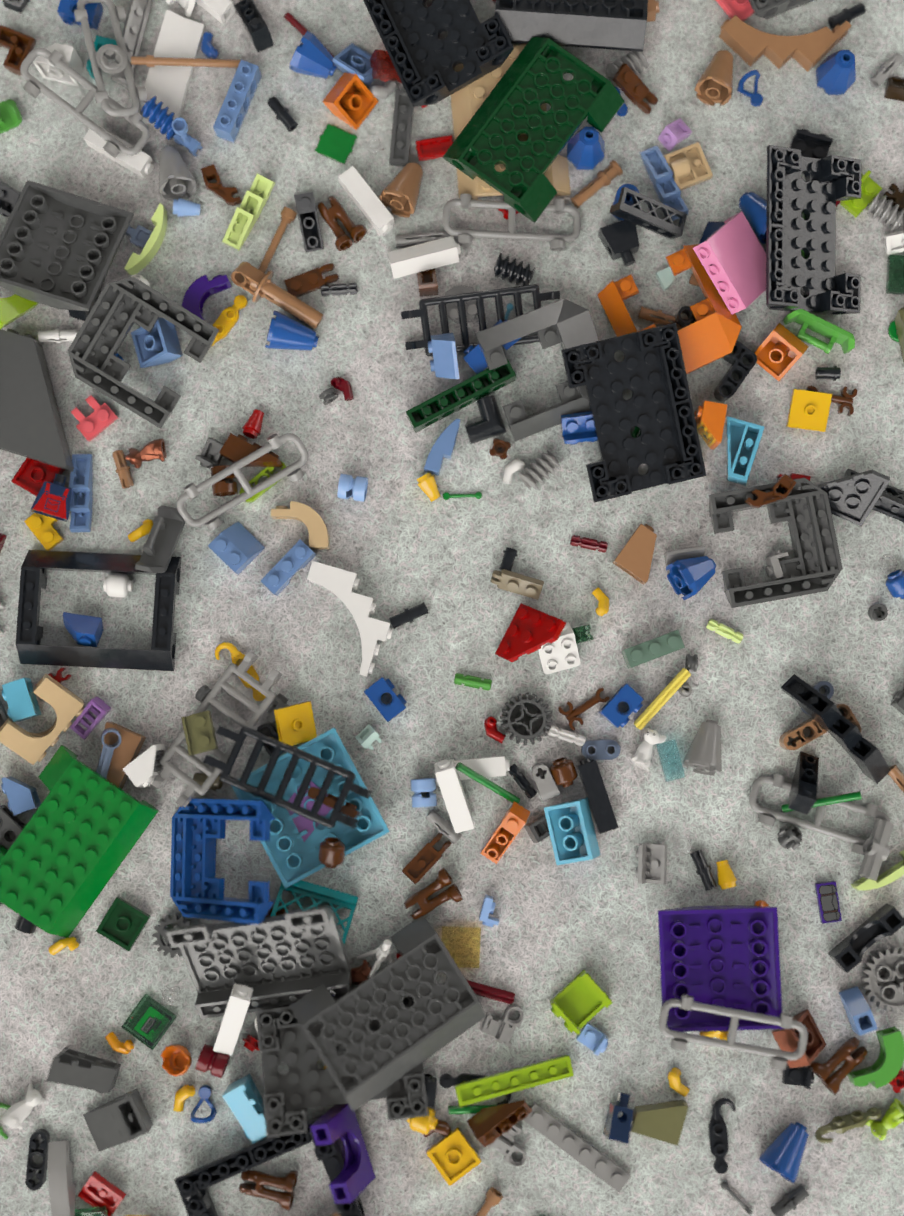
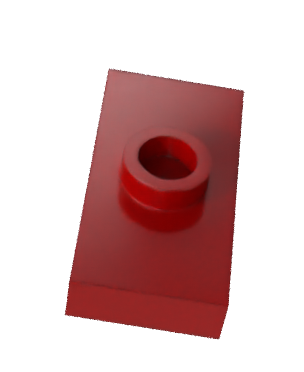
[415,135,453,161]

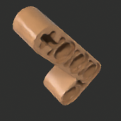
[779,704,861,750]

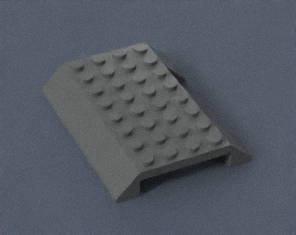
[166,907,353,1019]

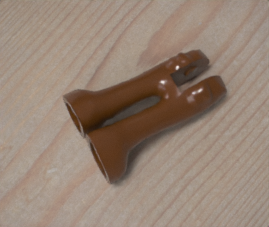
[317,196,367,251]
[404,868,463,920]
[809,1037,868,1095]
[239,1170,298,1211]

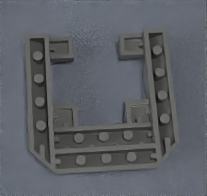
[68,277,219,429]
[475,298,599,442]
[709,478,843,608]

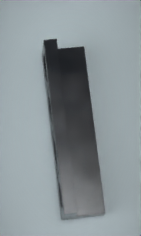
[609,187,687,239]
[845,468,904,522]

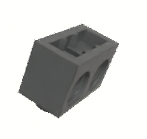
[0,805,26,850]

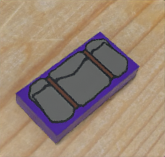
[815,881,842,924]

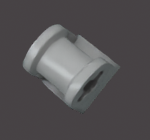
[532,763,560,802]

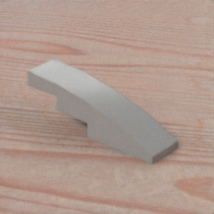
[48,1140,76,1216]

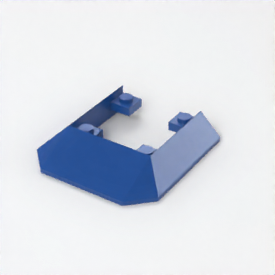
[170,798,275,924]

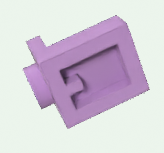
[658,118,692,152]

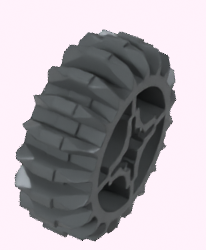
[500,693,553,745]

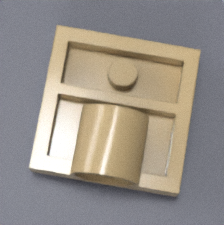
[664,142,713,191]

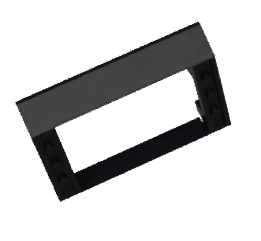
[15,550,181,671]
[174,1114,365,1216]

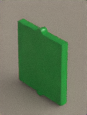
[315,124,357,165]

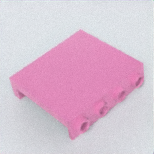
[693,211,766,314]

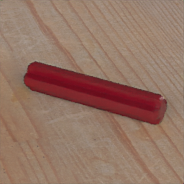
[466,980,515,1004]

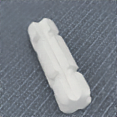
[548,725,586,746]

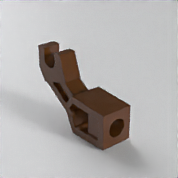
[201,164,242,206]
[745,474,797,508]

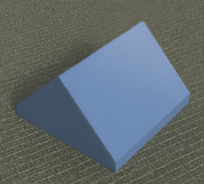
[333,43,383,88]

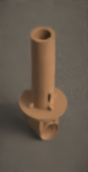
[231,262,324,329]

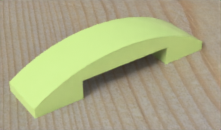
[124,203,168,276]
[851,850,904,890]

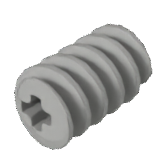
[606,51,648,87]
[866,191,904,232]
[518,450,561,490]

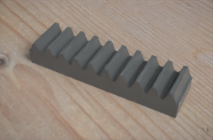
[389,90,414,166]

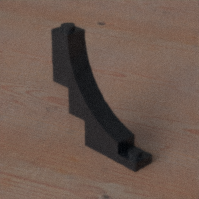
[781,674,891,784]

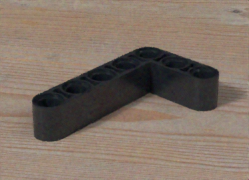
[674,306,757,402]

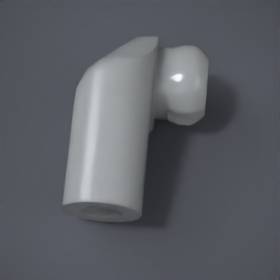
[666,676,692,697]

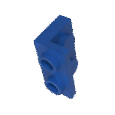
[561,411,597,445]

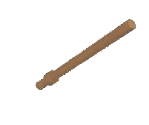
[131,55,245,68]

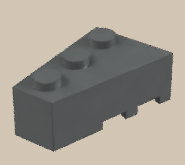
[46,1047,121,1094]

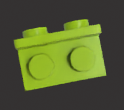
[840,170,882,218]

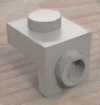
[766,550,789,581]

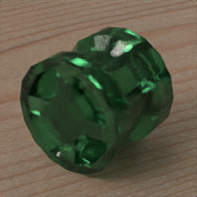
[572,625,594,644]

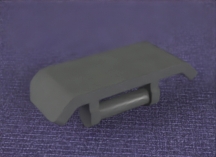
[135,505,185,573]

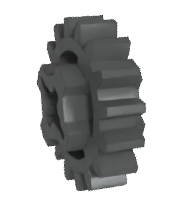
[152,913,191,958]

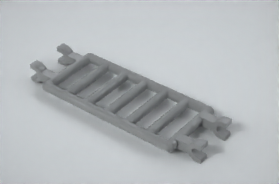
[152,651,283,807]

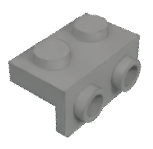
[635,843,667,885]

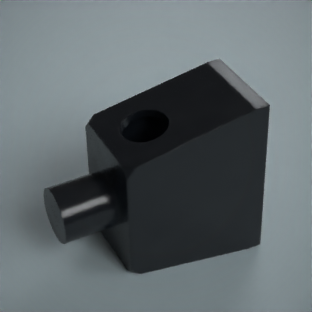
[598,220,639,266]

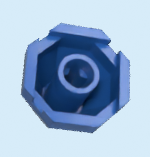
[289,31,337,79]
[816,50,856,95]
[567,127,605,170]
[666,556,716,600]

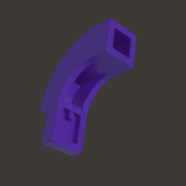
[182,275,232,321]

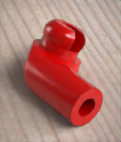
[484,716,506,744]

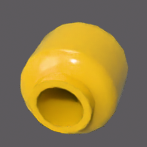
[407,1107,438,1134]

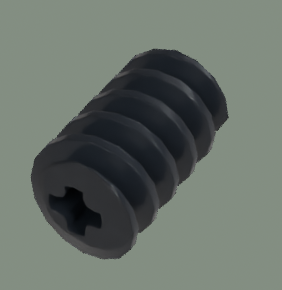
[494,253,536,286]

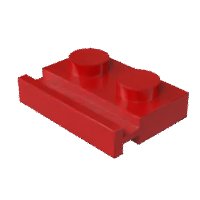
[77,1171,126,1216]

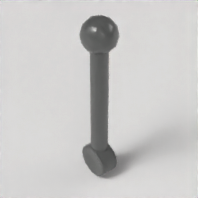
[721,1182,753,1215]

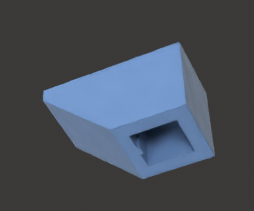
[1,776,41,815]
[839,986,878,1036]

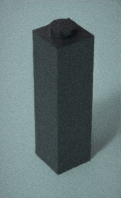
[576,758,619,834]

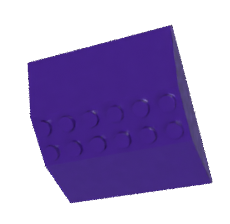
[658,905,783,1032]

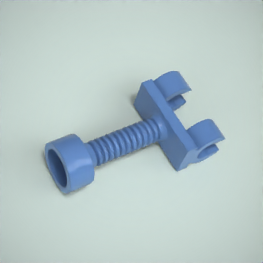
[172,117,202,157]

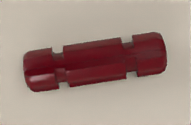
[570,535,608,552]

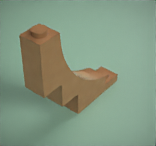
[719,15,852,72]

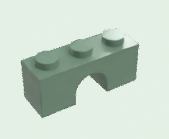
[621,630,685,669]

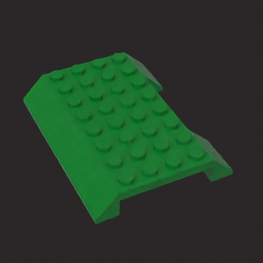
[0,745,159,938]

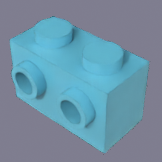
[2,678,42,722]

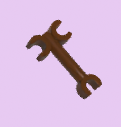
[806,386,857,416]
[558,688,610,731]

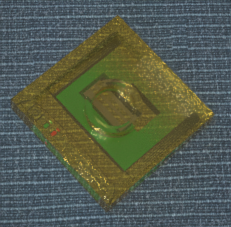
[441,926,481,968]

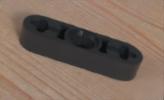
[25,1129,50,1191]

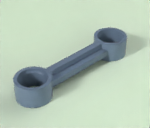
[96,728,122,778]

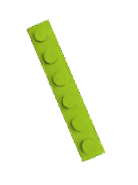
[454,1054,574,1107]

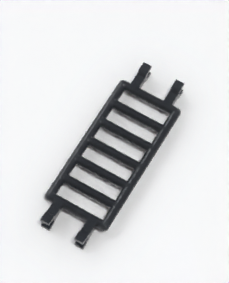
[401,284,560,357]
[203,726,372,828]

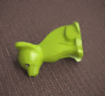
[865,1098,904,1141]

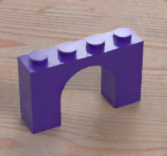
[310,1103,376,1204]

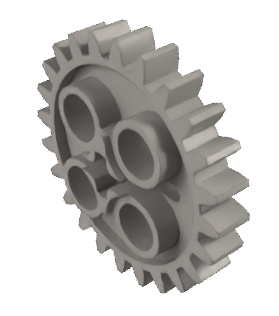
[861,947,904,1013]

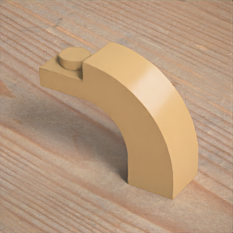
[271,501,330,550]

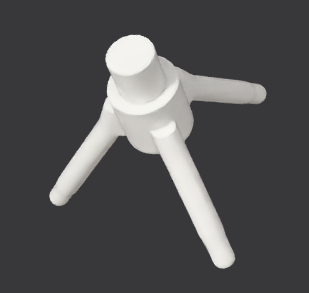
[357,940,393,978]

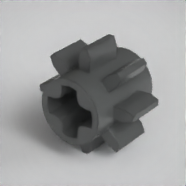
[777,825,802,850]

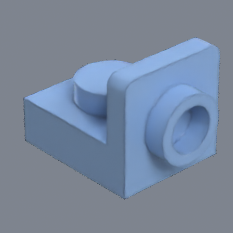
[479,894,499,927]
[576,1023,608,1056]

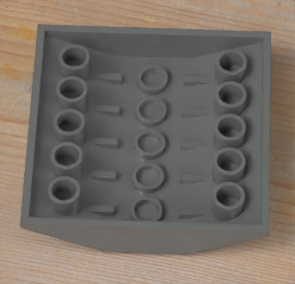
[0,180,134,311]

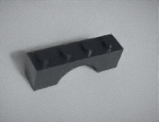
[827,903,904,973]

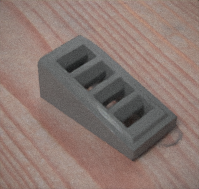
[524,814,550,843]

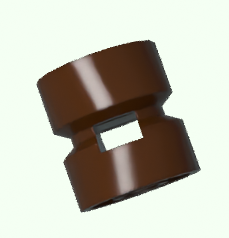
[210,465,238,496]

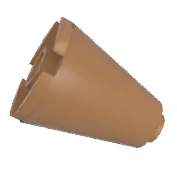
[695,50,733,106]
[380,162,423,218]

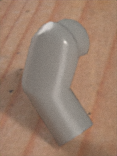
[369,80,397,99]

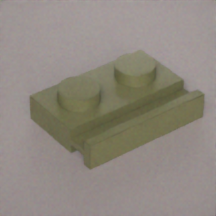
[181,710,218,756]

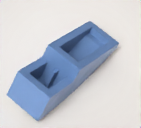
[424,419,460,476]

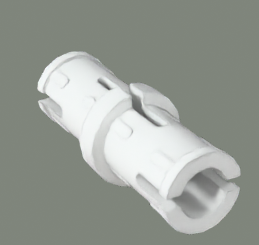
[38,328,78,344]

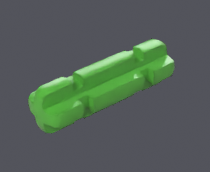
[454,673,492,690]

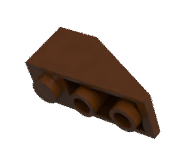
[219,433,283,467]
[467,1100,533,1147]

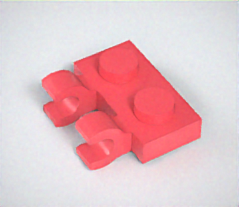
[71,395,118,442]

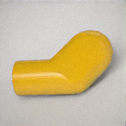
[48,937,79,955]
[699,1031,728,1040]

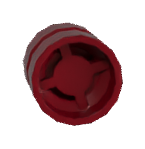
[195,1044,230,1079]

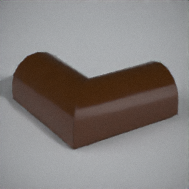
[0,25,36,76]

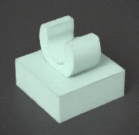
[355,724,381,750]

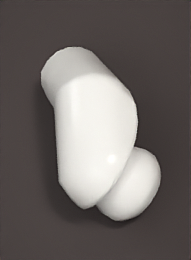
[502,459,525,484]

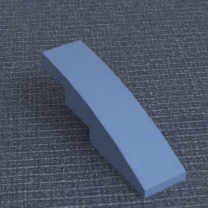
[640,146,688,221]
[69,454,93,533]

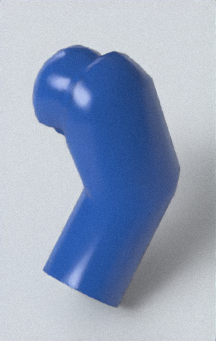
[201,32,219,59]

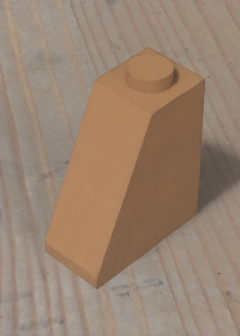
[612,524,657,585]

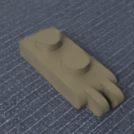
[490,569,544,600]

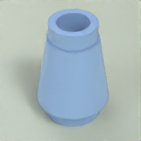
[173,198,201,217]

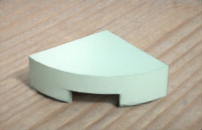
[656,267,675,291]

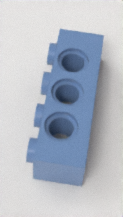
[213,60,262,143]

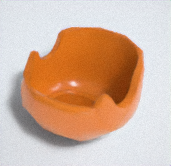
[160,1044,192,1076]

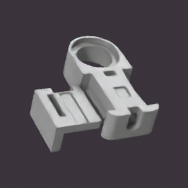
[480,1004,524,1047]
[487,1123,526,1167]

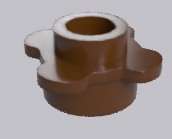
[489,438,511,460]

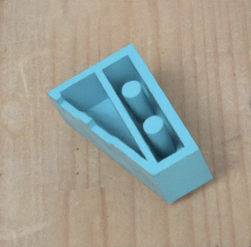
[726,416,765,486]
[222,1073,267,1144]

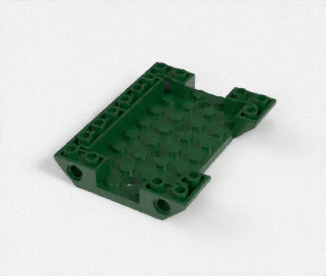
[443,37,624,223]

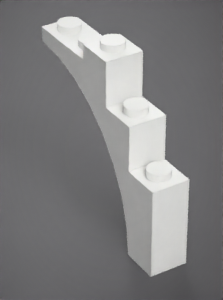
[307,561,393,677]

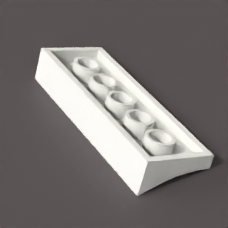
[138,9,206,125]

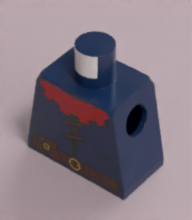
[603,1092,634,1144]

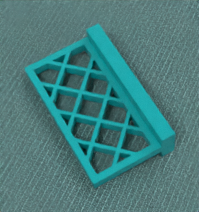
[270,880,358,945]

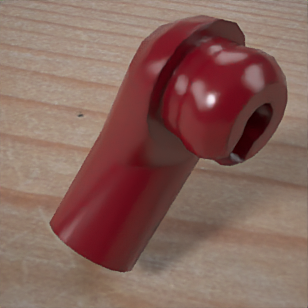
[331,377,354,401]

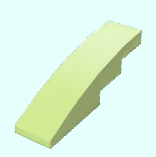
[222,174,275,250]

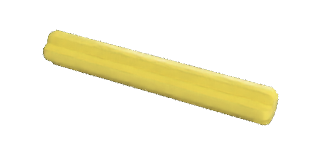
[634,668,691,730]

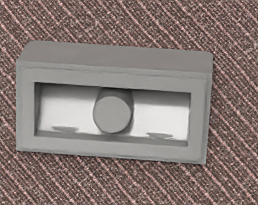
[664,545,705,566]

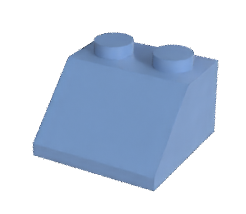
[131,317,183,368]
[428,333,459,379]
[208,522,265,575]

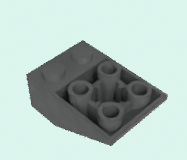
[83,1089,153,1151]

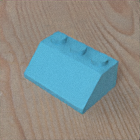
[544,798,600,865]

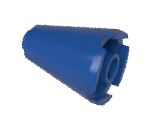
[739,192,767,244]
[265,310,319,350]
[759,1122,809,1183]

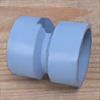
[337,474,368,502]
[411,778,437,807]

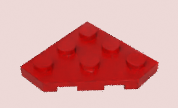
[495,603,566,662]

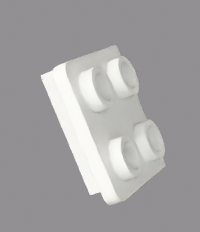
[538,622,581,674]

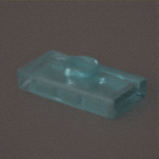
[656,739,685,782]

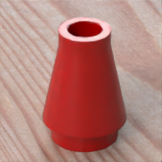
[242,409,264,439]

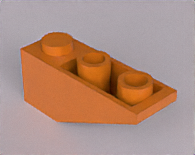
[480,801,530,864]

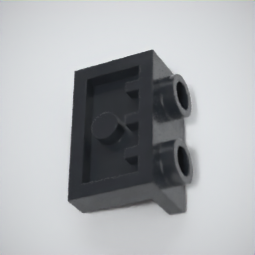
[790,129,833,159]

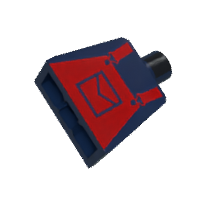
[30,474,72,522]

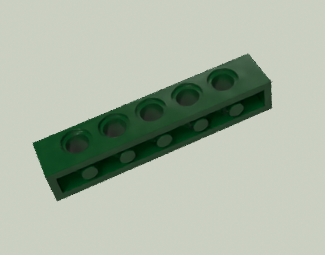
[406,359,516,433]

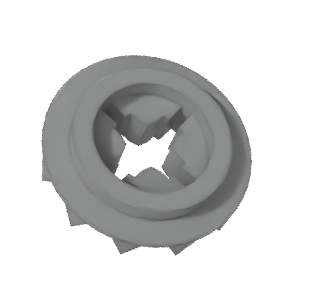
[96,44,127,75]

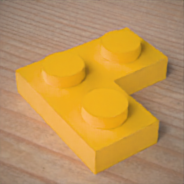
[24,513,64,551]

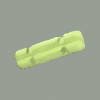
[706,619,744,643]

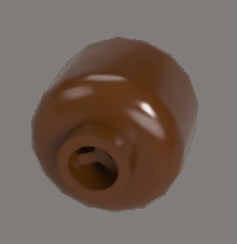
[549,757,578,788]
[319,837,345,869]

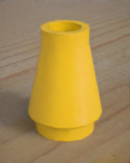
[417,472,441,502]
[716,860,737,890]

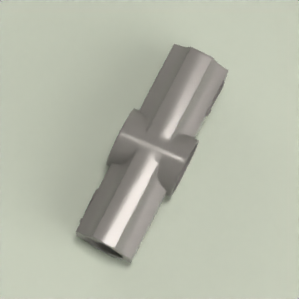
[859,819,894,881]

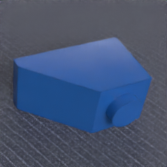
[63,612,104,647]

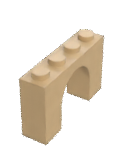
[0,673,84,765]

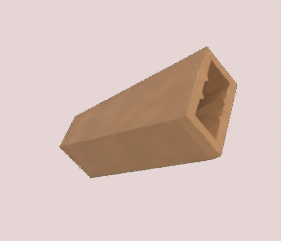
[101,722,146,789]

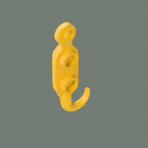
[210,295,247,348]
[215,642,266,701]

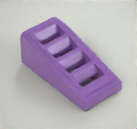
[70,697,111,740]

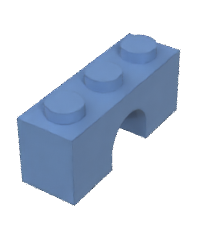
[260,540,316,596]

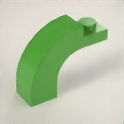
[848,1026,904,1089]

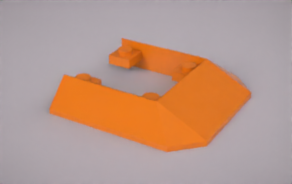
[597,244,742,374]

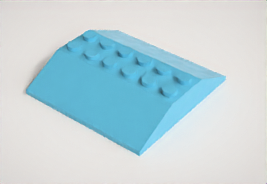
[231,727,390,888]

